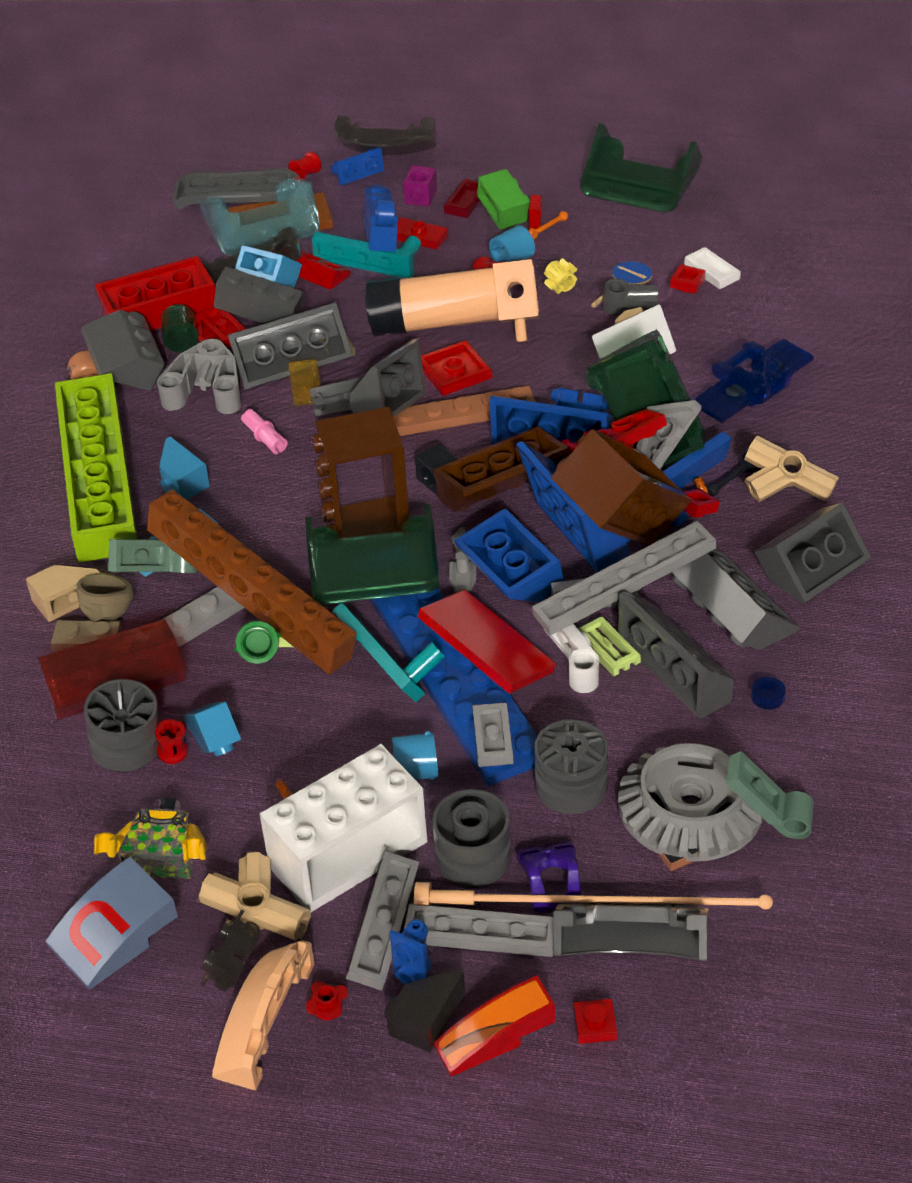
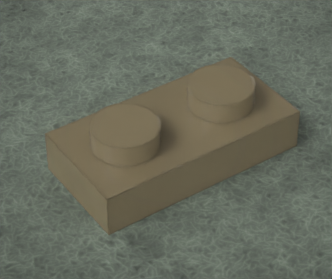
[51,620,122,653]

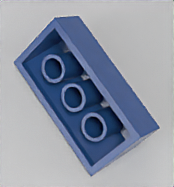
[490,396,614,457]

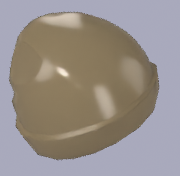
[77,573,134,621]

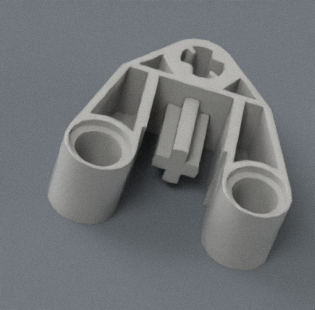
[157,339,241,414]

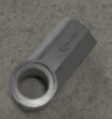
[603,279,658,316]

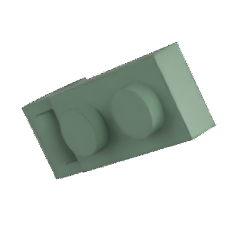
[108,539,197,573]
[726,751,814,839]

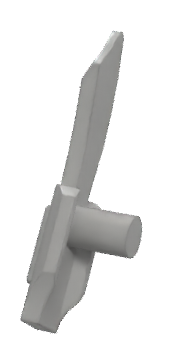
[449,527,476,594]

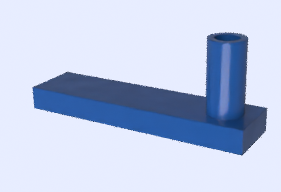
[663,431,732,528]

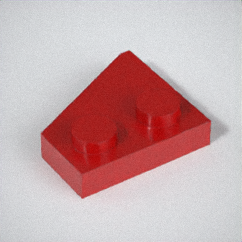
[196,306,246,348]

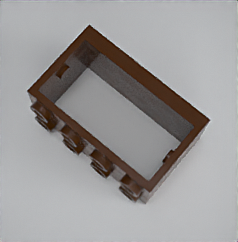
[312,407,411,554]
[550,429,692,546]

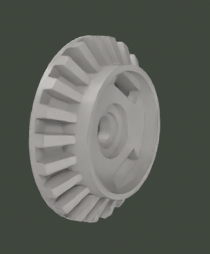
[618,743,763,861]

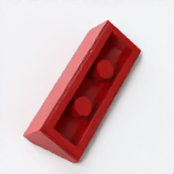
[272,245,351,289]

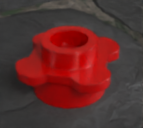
[305,981,348,1020]

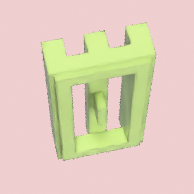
[578,616,641,677]

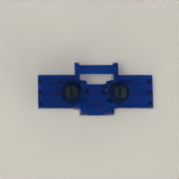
[694,338,814,423]

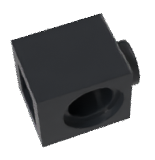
[415,443,458,497]

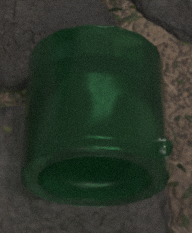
[160,304,199,352]

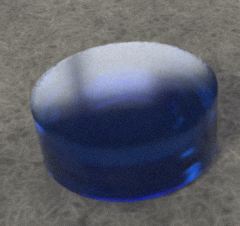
[751,677,786,710]

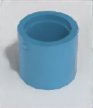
[489,225,535,262]
[392,731,438,780]

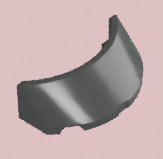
[554,903,709,961]

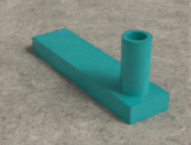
[312,232,421,278]
[332,602,445,702]

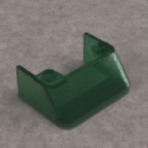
[305,504,440,604]

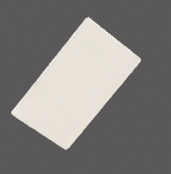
[592,305,676,382]

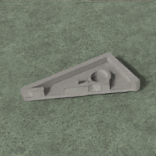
[636,400,702,469]

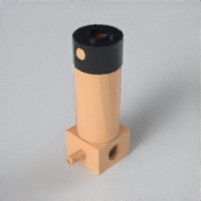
[365,259,540,342]

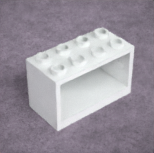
[260,744,427,913]

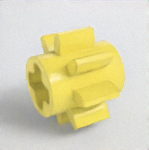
[544,258,577,294]

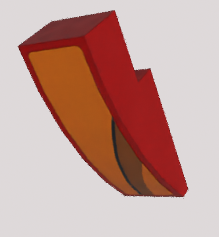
[434,976,555,1077]

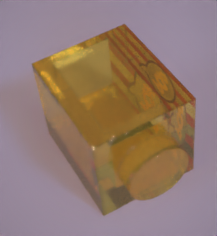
[288,359,320,406]

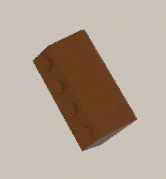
[434,427,570,512]

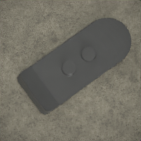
[172,168,300,210]

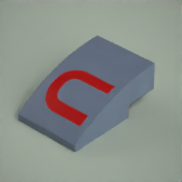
[46,857,178,990]

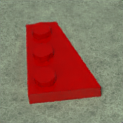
[560,409,667,456]

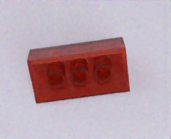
[38,619,186,720]

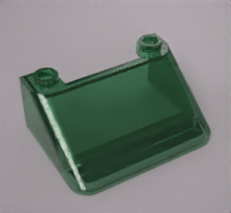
[580,123,702,212]

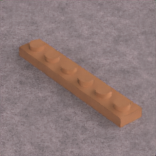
[394,386,535,436]

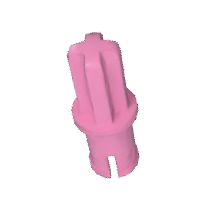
[241,409,288,454]

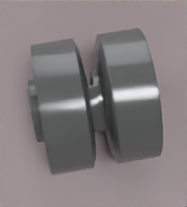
[84,679,159,772]
[432,789,511,888]

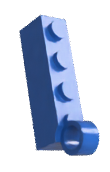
[363,185,398,252]

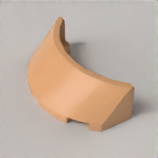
[212,940,315,1091]

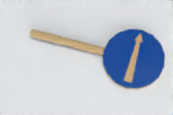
[591,261,652,308]

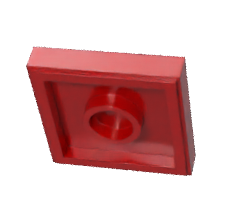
[421,340,493,396]

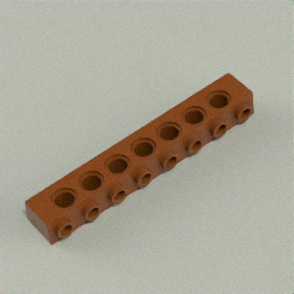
[147,489,357,675]

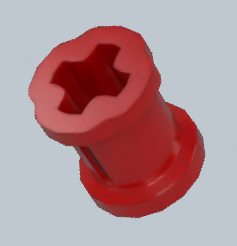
[288,151,322,182]
[155,719,188,764]

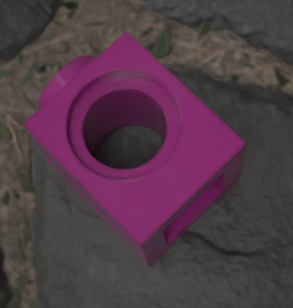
[403,165,437,206]

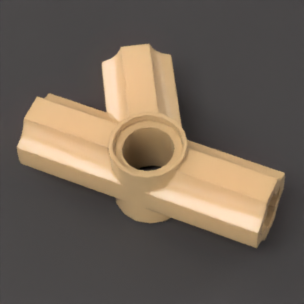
[744,435,839,503]
[199,852,311,941]

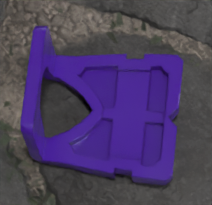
[516,841,582,912]

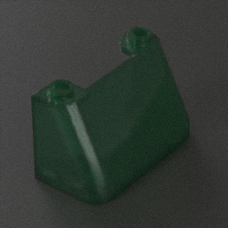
[585,329,706,466]

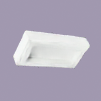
[684,247,741,289]

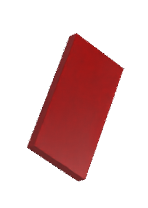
[418,589,556,694]

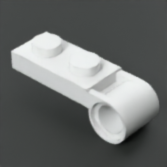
[544,624,599,693]

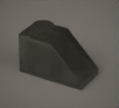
[385,969,465,1053]

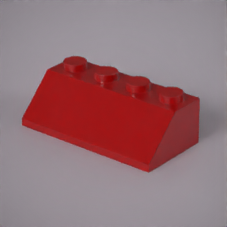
[94,256,216,331]

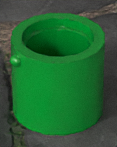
[234,621,281,664]

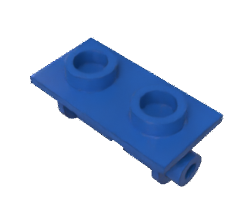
[331,147,384,186]
[551,387,610,412]
[390,920,431,991]

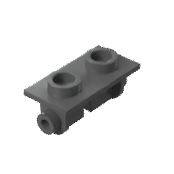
[309,376,364,417]

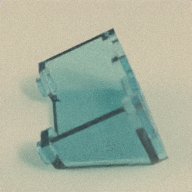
[198,177,320,255]

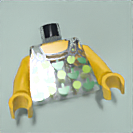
[94,797,208,879]

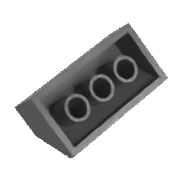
[228,302,353,390]
[672,548,800,650]
[618,591,734,719]

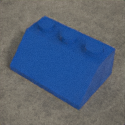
[454,508,564,602]

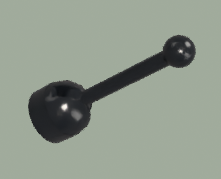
[707,450,761,496]

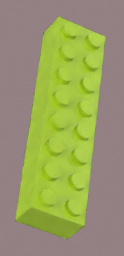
[55,373,138,563]

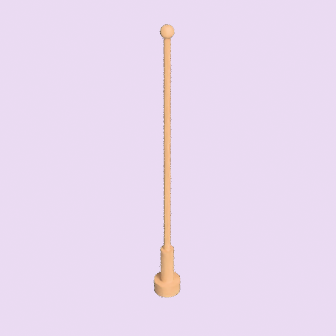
[414,882,773,910]

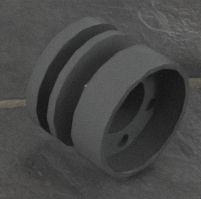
[534,719,608,814]

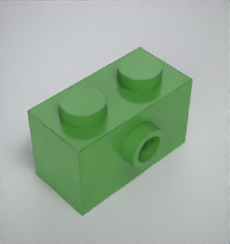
[477,169,530,230]

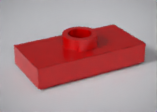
[397,217,448,250]

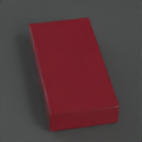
[444,179,480,218]

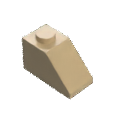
[26,565,100,622]

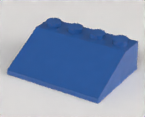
[516,441,631,573]

